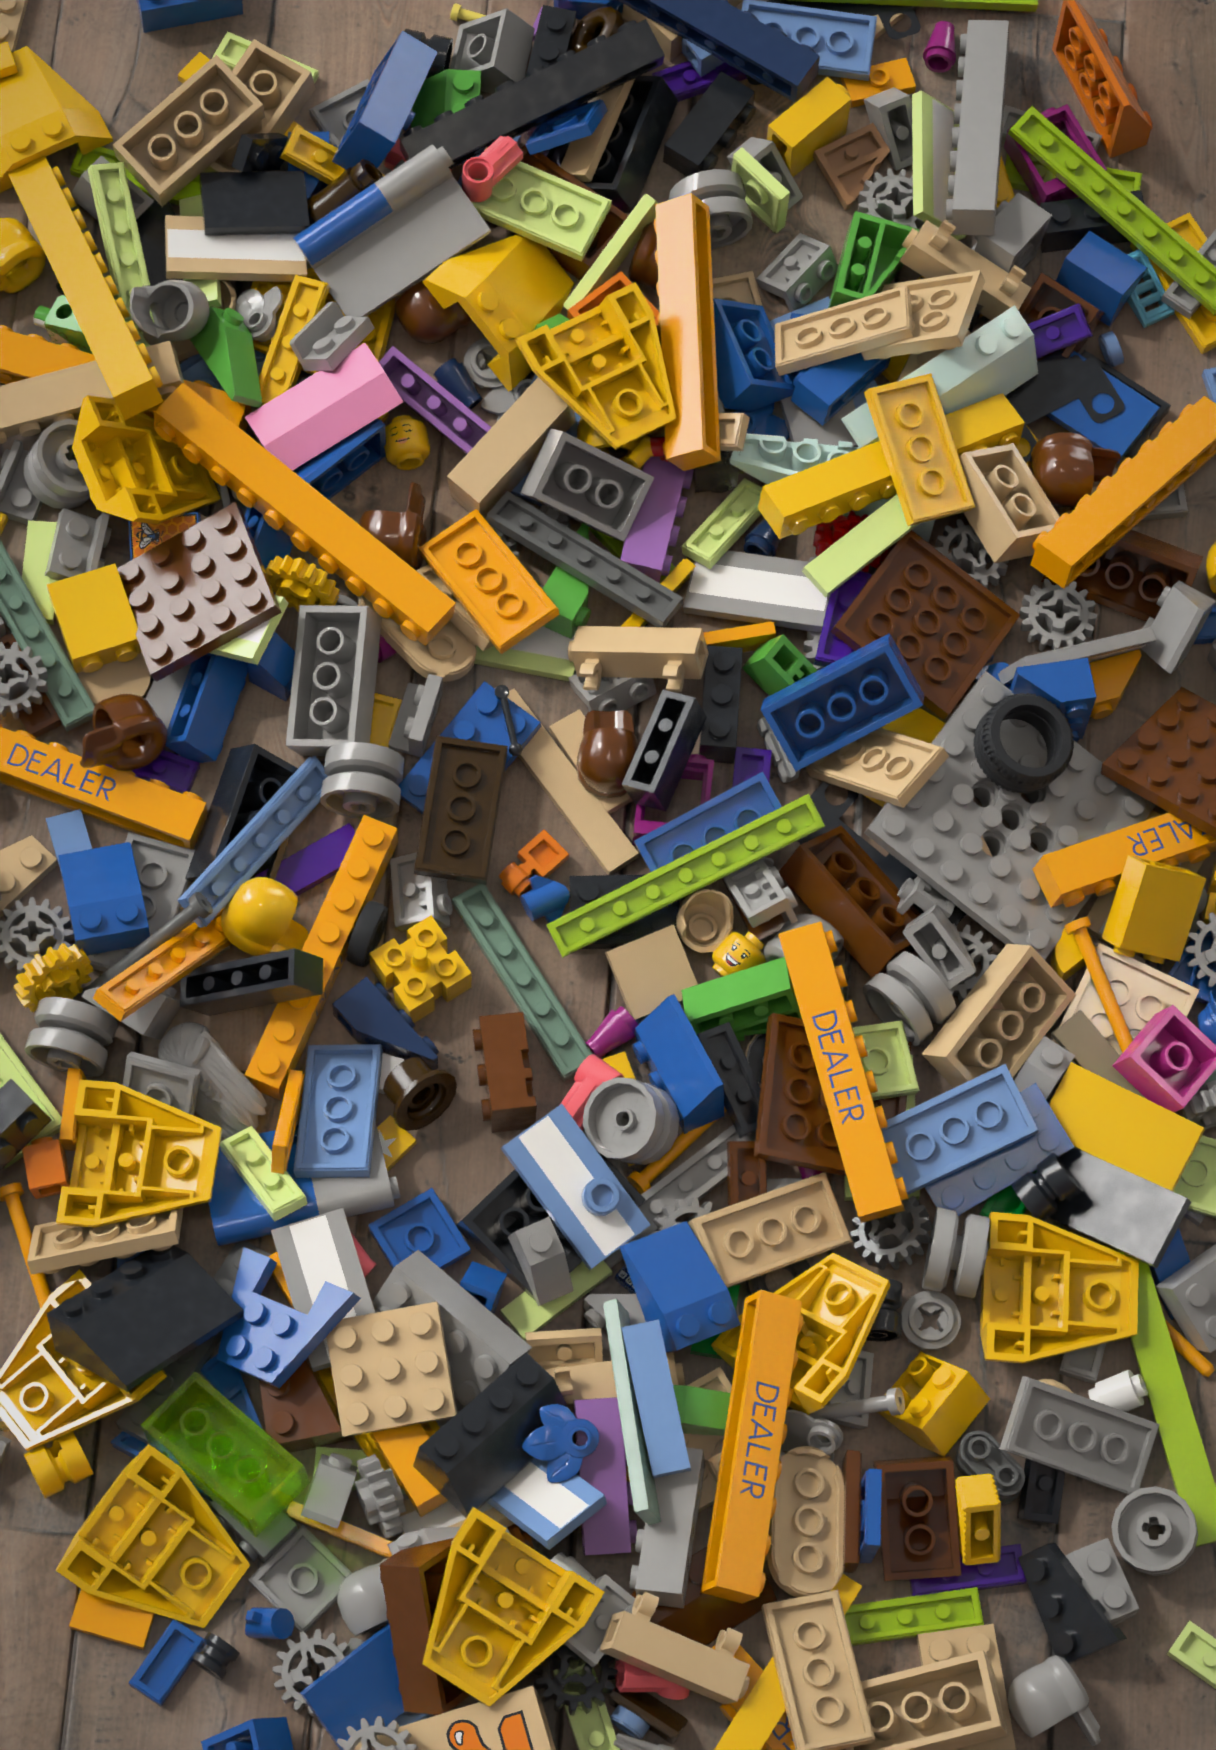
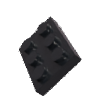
[569,874,681,949]

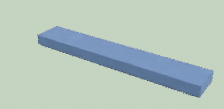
[177,756,328,928]

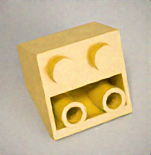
[878,1351,990,1457]

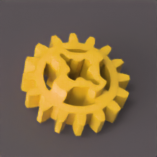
[265,555,340,612]
[14,943,94,1013]

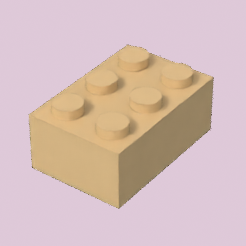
[959,443,1060,563]

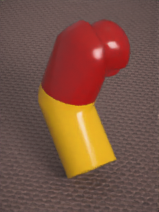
[625,437,669,469]

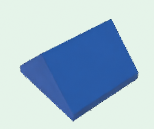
[1056,231,1148,327]

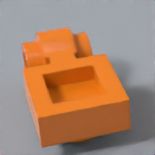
[499,829,569,898]

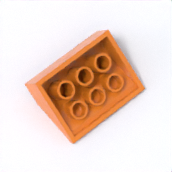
[1052,0,1152,158]

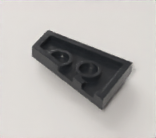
[1018,1543,1127,1664]

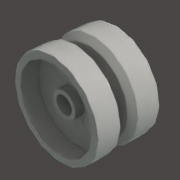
[669,169,753,249]
[24,419,91,509]
[320,742,405,819]
[863,951,956,1046]
[25,997,118,1077]
[583,1077,679,1165]
[922,1207,990,1298]
[1111,1486,1198,1576]

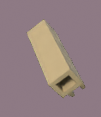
[900,219,1031,320]
[568,626,709,692]
[545,1352,685,1412]
[599,1592,750,1705]

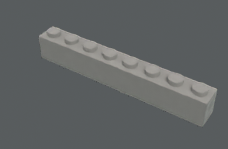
[946,20,1009,236]

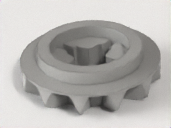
[464,338,503,389]
[901,1291,961,1351]

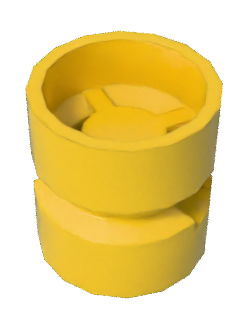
[23,1431,94,1499]

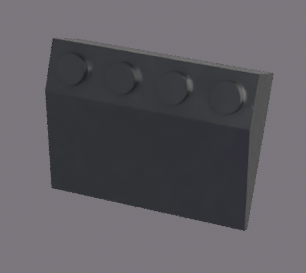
[542,76,678,213]
[456,1153,645,1301]
[47,1245,244,1392]

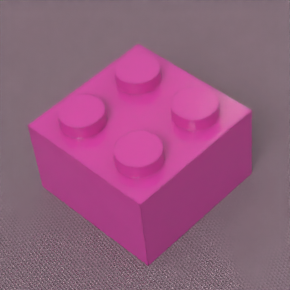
[1112,1005,1216,1112]

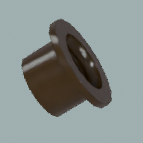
[383,1057,457,1131]

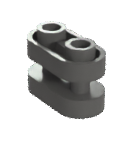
[955,1431,1025,1506]

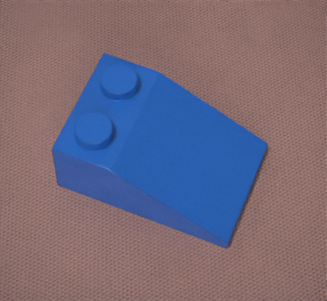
[58,842,150,956]
[619,1221,740,1352]

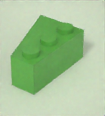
[828,211,919,308]
[681,957,802,1041]

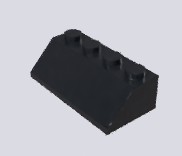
[185,744,298,883]
[413,1352,568,1518]

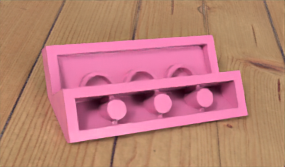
[245,343,403,471]

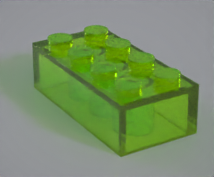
[141,1371,310,1537]

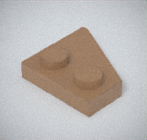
[813,123,890,211]

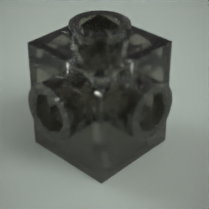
[693,451,744,493]

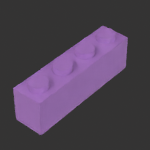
[379,346,491,455]
[620,457,694,583]
[573,1397,637,1556]

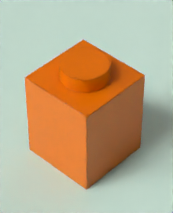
[22,1137,70,1199]

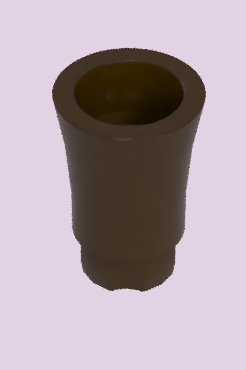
[307,159,383,222]

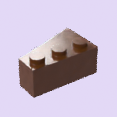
[472,1012,537,1133]
[259,1357,353,1455]

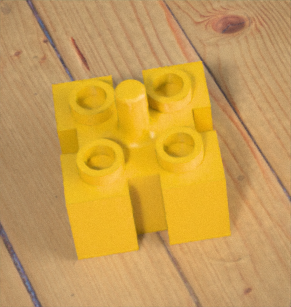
[369,915,472,1023]

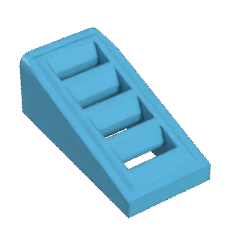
[1127,249,1175,328]

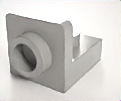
[896,876,955,918]

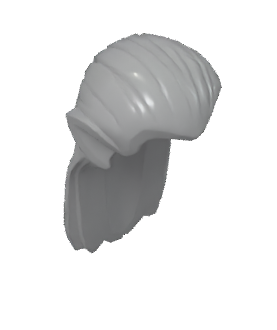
[158,1022,267,1139]

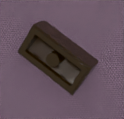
[609,1687,688,1744]

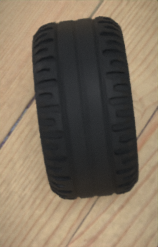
[973,693,1074,793]

